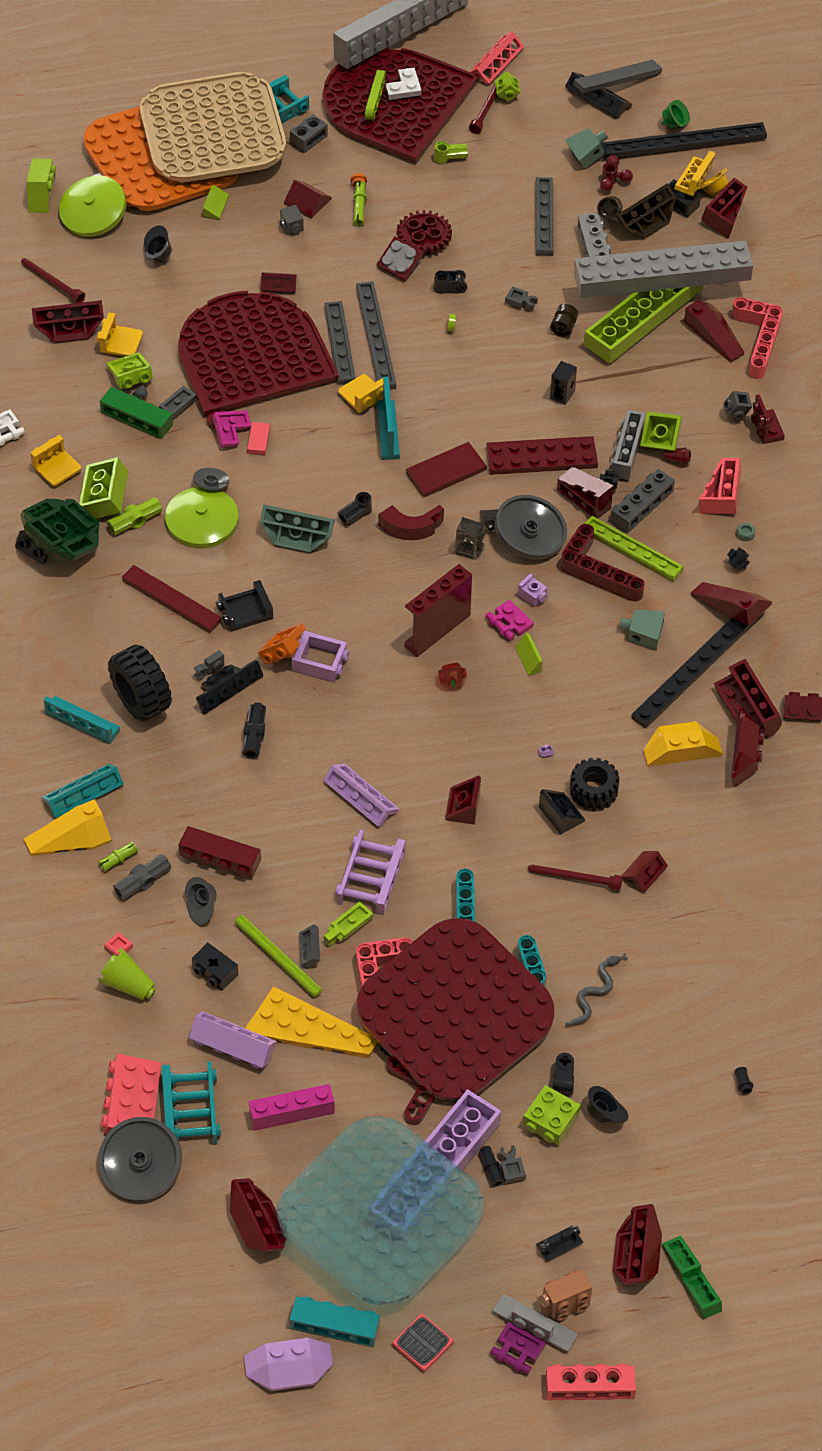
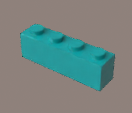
[290,1296,380,1347]

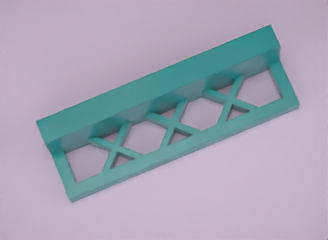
[44,696,120,744]
[41,764,124,818]

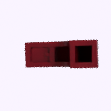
[378,505,444,540]

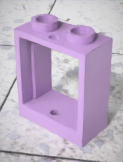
[292,631,349,682]

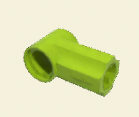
[434,141,468,164]

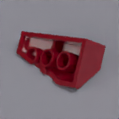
[691,582,772,626]

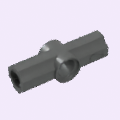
[113,854,171,900]

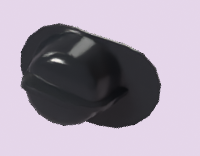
[144,225,172,263]
[587,1086,629,1123]

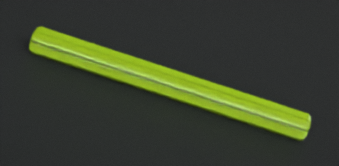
[235,915,322,998]

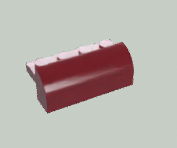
[714,659,782,739]

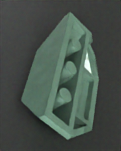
[259,504,335,553]

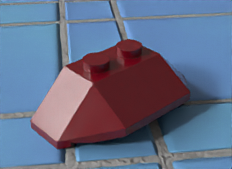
[31,300,104,343]
[731,708,764,786]
[229,1178,288,1252]
[613,1204,662,1286]

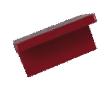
[261,272,298,292]
[621,851,668,892]

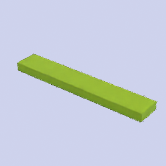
[585,516,684,582]

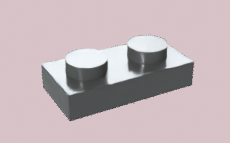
[159,386,197,419]

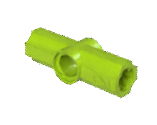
[107,497,162,535]

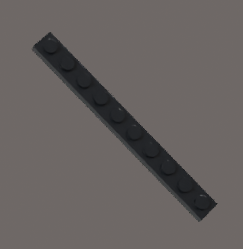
[601,122,767,159]
[631,612,764,728]

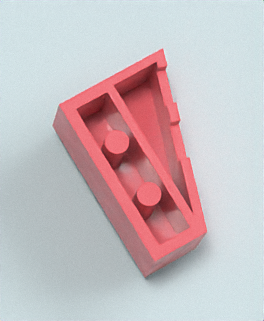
[699,458,741,514]

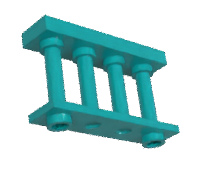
[269,75,309,123]
[162,1061,221,1145]

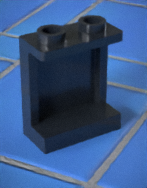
[216,580,273,632]

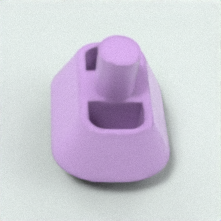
[538,744,554,757]

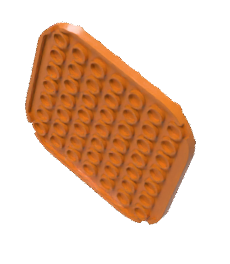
[84,106,239,211]

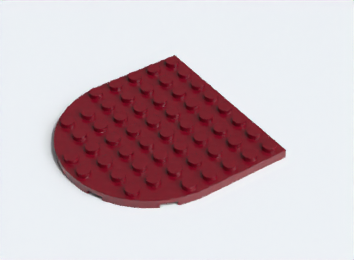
[323,47,479,163]
[178,291,339,416]

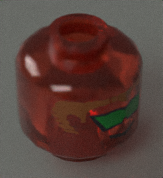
[438,662,467,689]

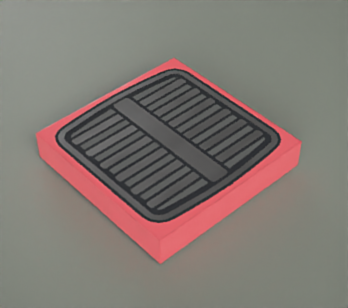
[392,1313,454,1373]

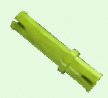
[353,181,367,227]

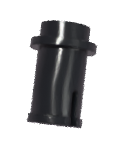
[734,1067,754,1094]

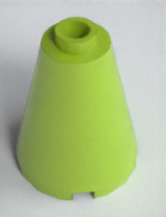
[98,948,156,1000]

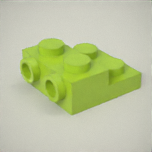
[106,352,153,389]

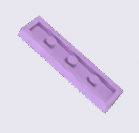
[323,763,399,826]

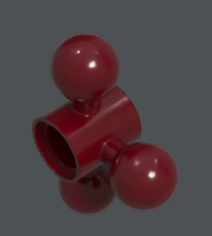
[600,155,633,192]

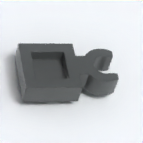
[505,286,538,310]
[194,650,225,680]
[500,1145,526,1184]

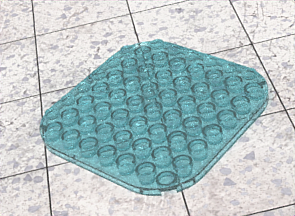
[277,1116,484,1305]

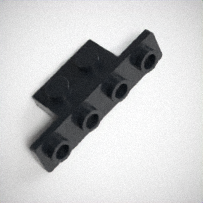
[196,660,264,714]

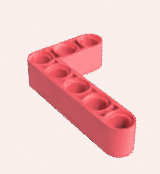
[732,297,783,379]
[356,938,413,987]

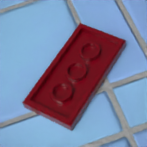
[406,442,487,497]

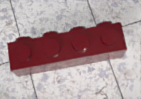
[178,826,261,879]

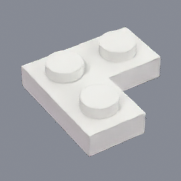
[385,68,421,100]

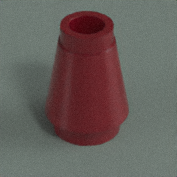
[664,447,691,465]

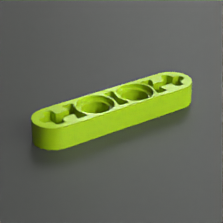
[365,70,386,120]

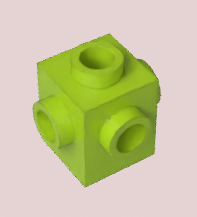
[495,71,521,102]

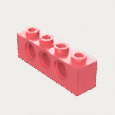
[546,1364,636,1400]

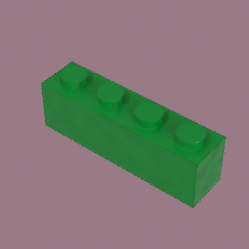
[100,387,173,439]

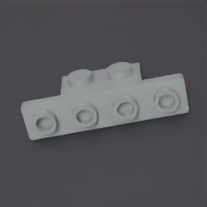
[493,1294,578,1352]

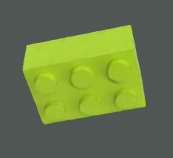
[79,457,129,519]

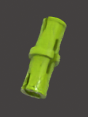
[98,841,138,872]

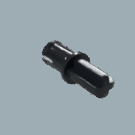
[479,1146,504,1187]

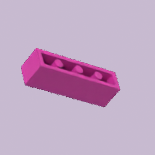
[249,1084,335,1131]

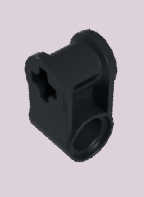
[433,270,467,294]
[553,1053,574,1094]

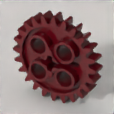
[396,210,452,256]

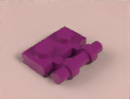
[490,1322,546,1375]

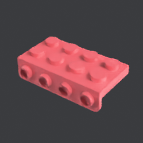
[101,1053,161,1135]

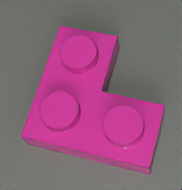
[212,410,251,448]

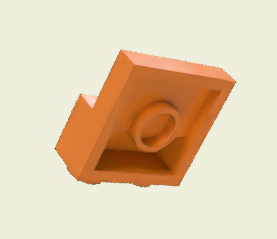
[257,623,306,665]

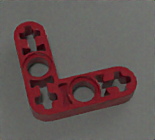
[387,1056,436,1125]

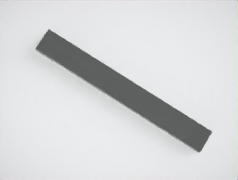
[356,281,397,390]

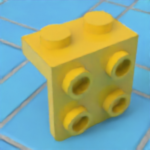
[97,312,143,357]
[338,374,383,413]
[30,435,81,487]

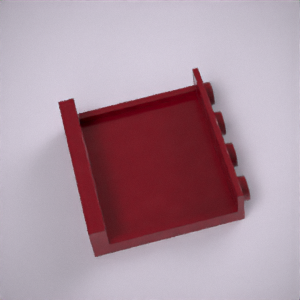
[404,564,472,657]

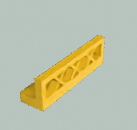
[674,151,716,196]

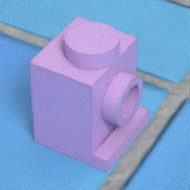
[518,573,548,607]

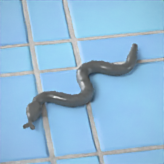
[566,953,628,1026]

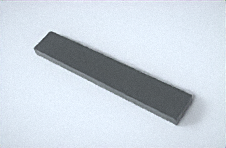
[573,59,662,93]
[536,177,554,256]
[325,301,356,385]

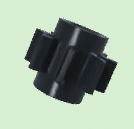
[599,470,618,489]
[727,547,750,570]

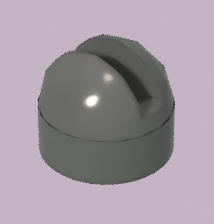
[132,385,148,400]

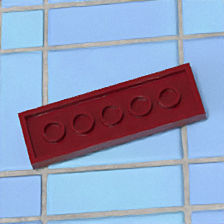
[486,436,598,475]

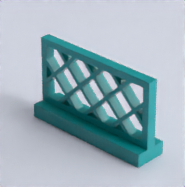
[377,376,400,460]

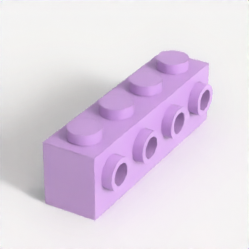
[189,1011,276,1068]

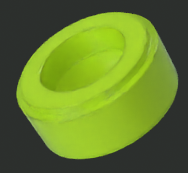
[447,314,456,332]

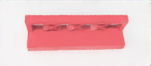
[469,31,524,86]

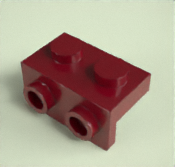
[783,692,822,721]

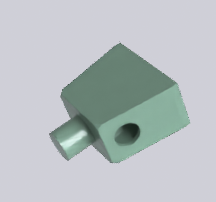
[565,128,608,170]
[619,610,665,651]

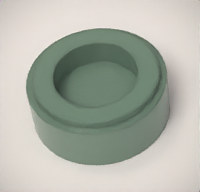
[737,523,756,541]

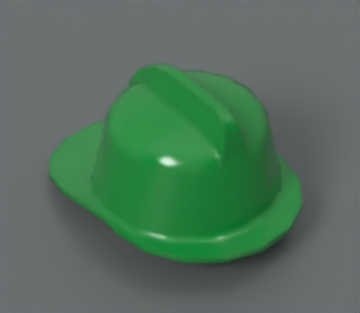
[661,100,690,129]

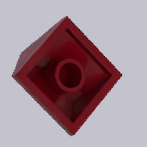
[284,180,332,219]
[445,775,481,825]

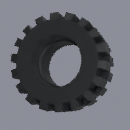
[570,758,619,811]

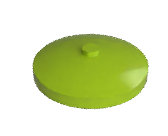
[59,175,127,237]
[165,487,239,548]

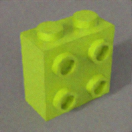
[523,1085,581,1146]

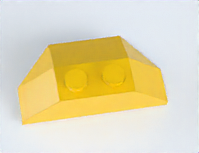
[643,721,723,767]

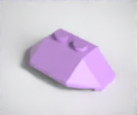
[244,1338,333,1391]

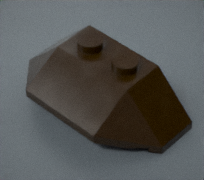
[616,183,676,239]

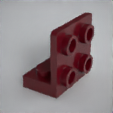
[751,394,785,444]

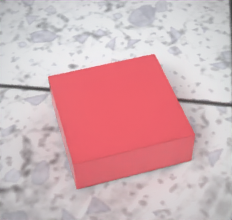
[104,932,133,956]

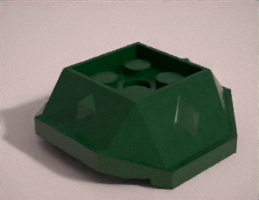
[20,499,100,563]

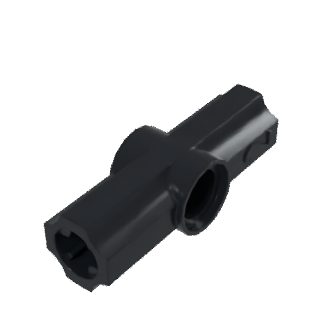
[242,702,266,759]

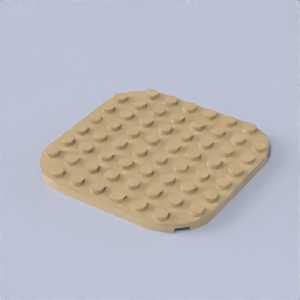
[140,72,286,183]

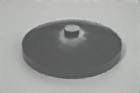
[494,495,567,560]
[98,1117,182,1202]

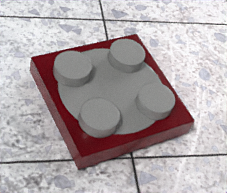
[376,236,424,281]

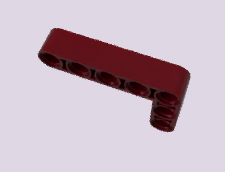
[560,524,645,602]

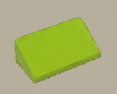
[203,185,229,220]
[516,633,543,676]

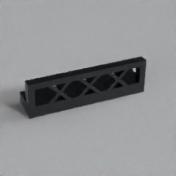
[565,72,632,118]

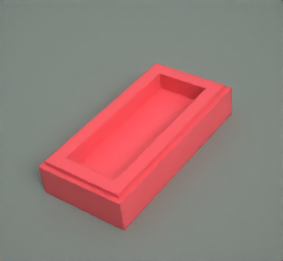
[247,422,270,455]

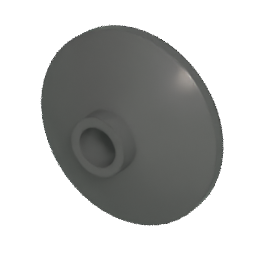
[193,468,229,491]

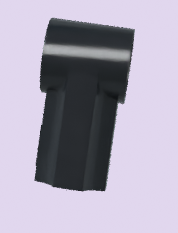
[337,492,372,525]

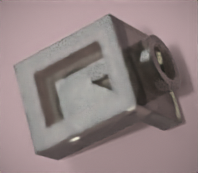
[480,509,498,532]

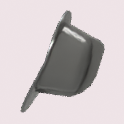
[185,877,217,925]

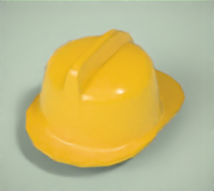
[697,168,729,196]

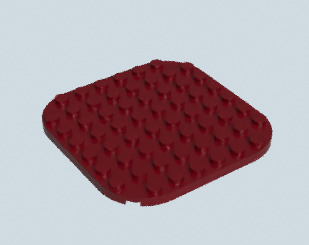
[357,918,554,1100]

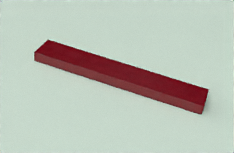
[122,565,222,633]

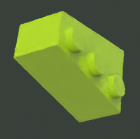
[27,158,56,213]

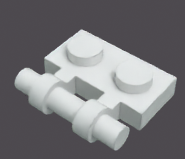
[0,410,25,446]

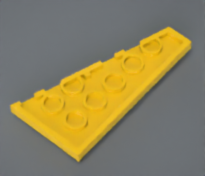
[245,986,378,1058]

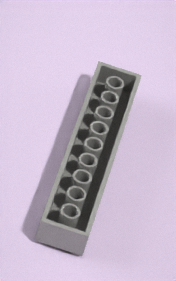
[333,0,468,69]
[574,240,753,298]

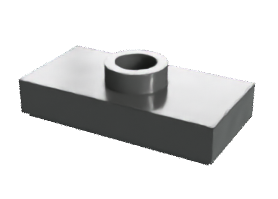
[299,924,320,969]

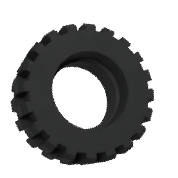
[108,644,172,721]

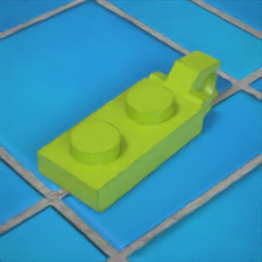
[324,902,374,947]

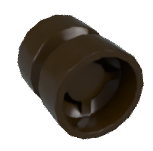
[597,196,623,219]
[550,304,579,337]

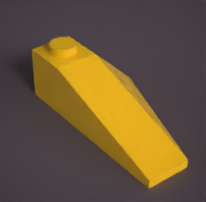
[24,799,112,856]

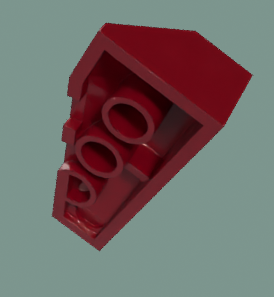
[684,300,744,363]

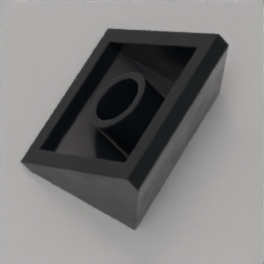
[539,789,585,835]

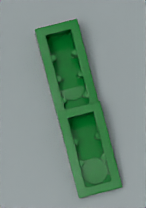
[662,1235,722,1320]

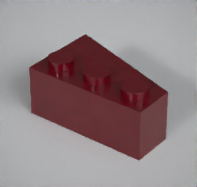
[701,178,747,238]
[557,467,614,519]

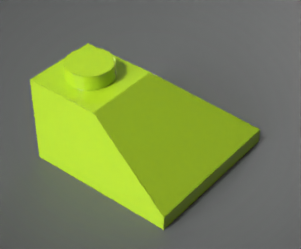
[640,412,682,451]

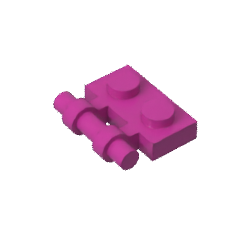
[485,599,534,641]

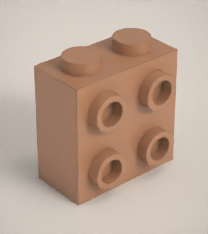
[540,1269,592,1321]

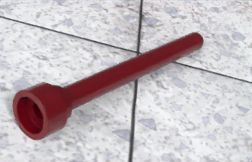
[468,85,497,134]
[21,258,86,303]
[528,864,623,891]

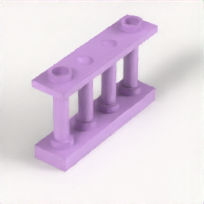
[335,830,406,915]

